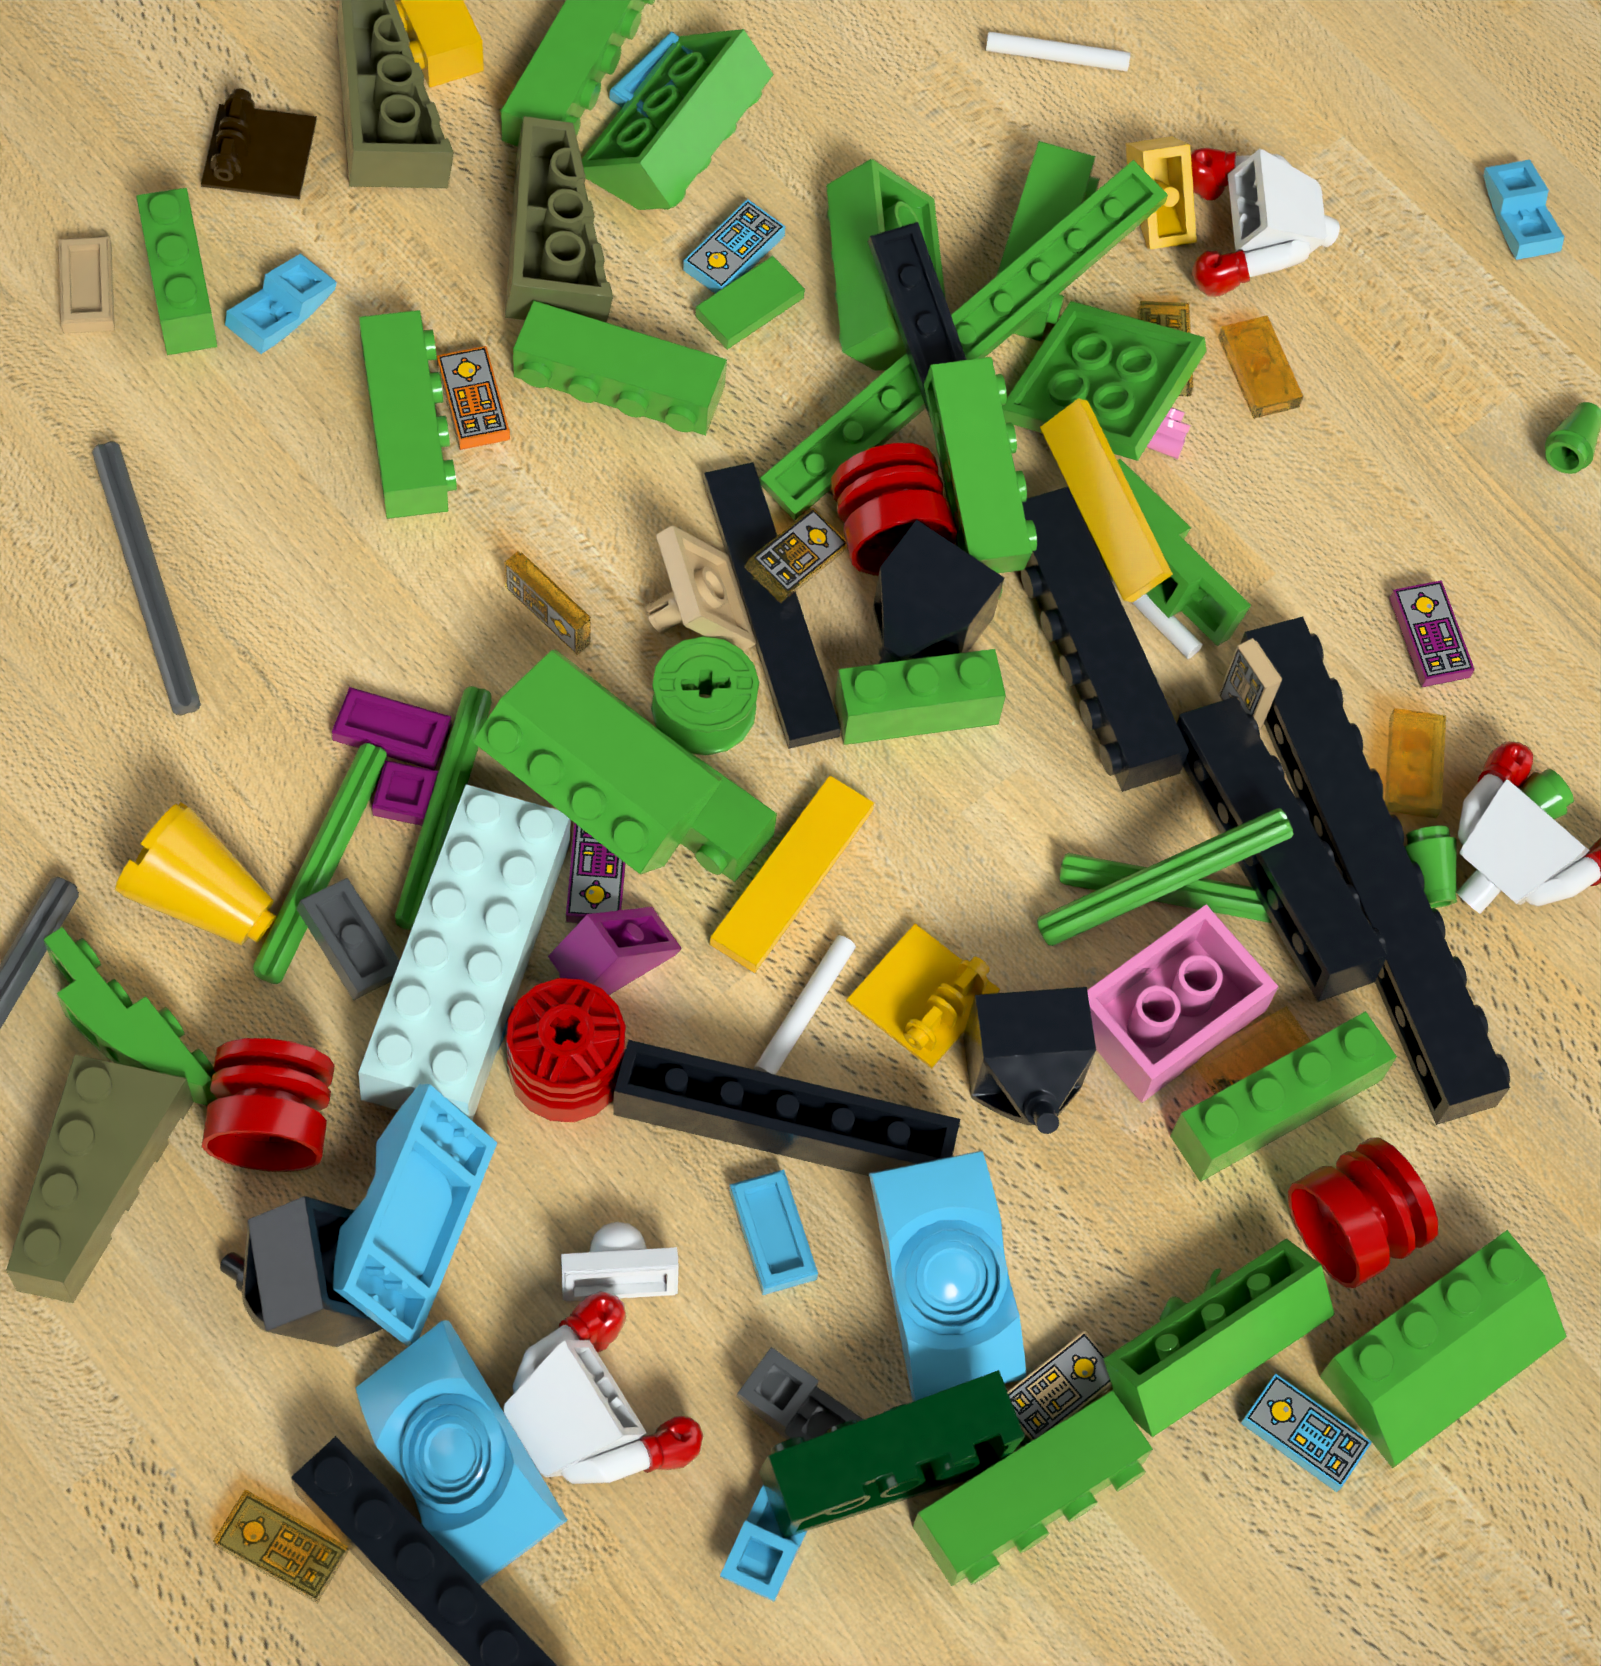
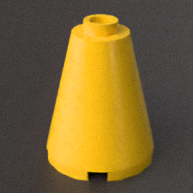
[115,802,276,945]

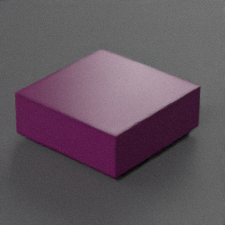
[372,760,438,826]

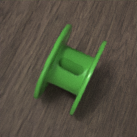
[651,636,759,755]

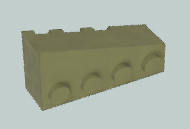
[337,0,454,188]
[505,116,613,323]
[6,1055,193,1303]

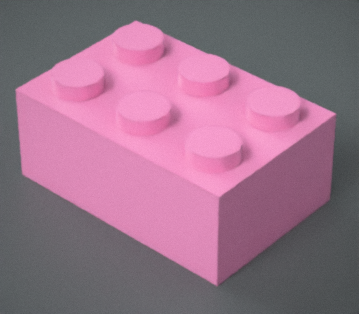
[1087,904,1279,1103]

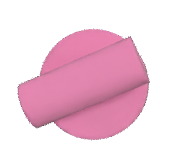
[1147,407,1191,459]

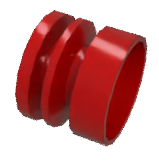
[831,443,957,576]
[506,978,626,1122]
[201,1038,335,1172]
[1288,1138,1438,1288]

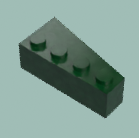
[759,1370,1025,1538]

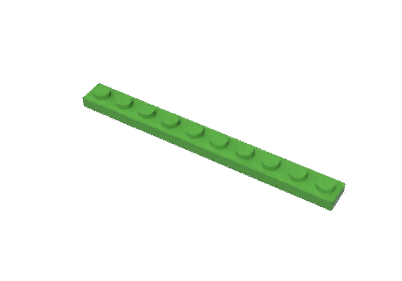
[760,160,1168,521]

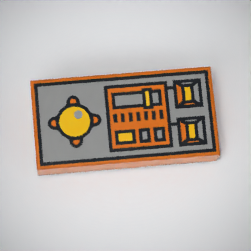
[437,346,510,450]

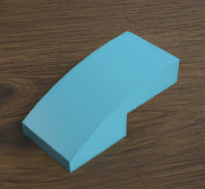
[1484,160,1565,260]
[225,253,337,354]
[720,1484,807,1602]

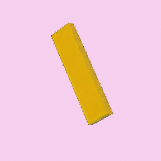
[1040,398,1173,602]
[710,775,874,973]

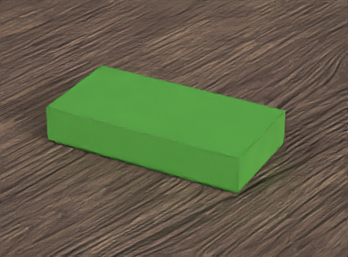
[695,256,805,350]

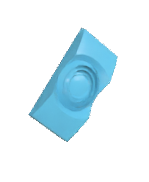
[333,1084,497,1346]
[869,1151,1027,1401]
[355,1320,568,1586]

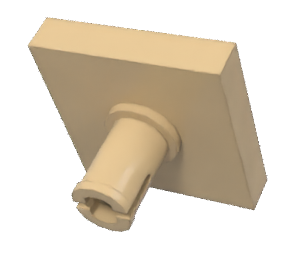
[646,525,757,651]

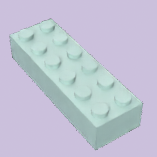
[358,784,571,1121]

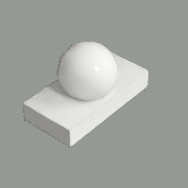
[561,1222,679,1302]

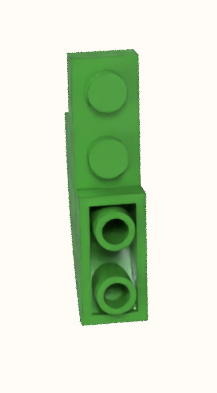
[1117,459,1251,646]
[43,927,217,1106]

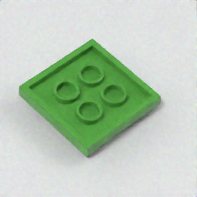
[1002,301,1207,461]

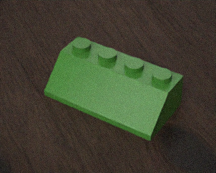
[582,29,774,210]
[826,159,946,371]
[473,649,723,875]
[1320,1230,1567,1468]

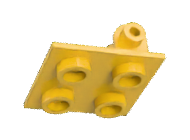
[846,923,1000,1069]

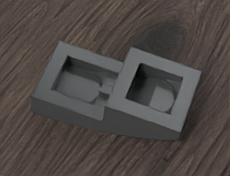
[737,1347,864,1441]

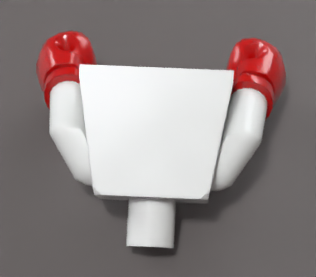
[1191,147,1340,297]
[1456,741,1601,914]
[503,1291,703,1484]

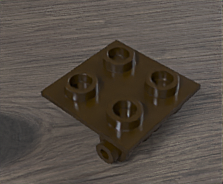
[201,88,317,200]

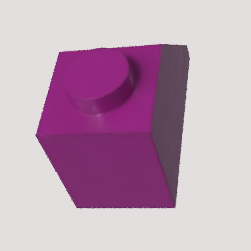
[548,906,682,995]

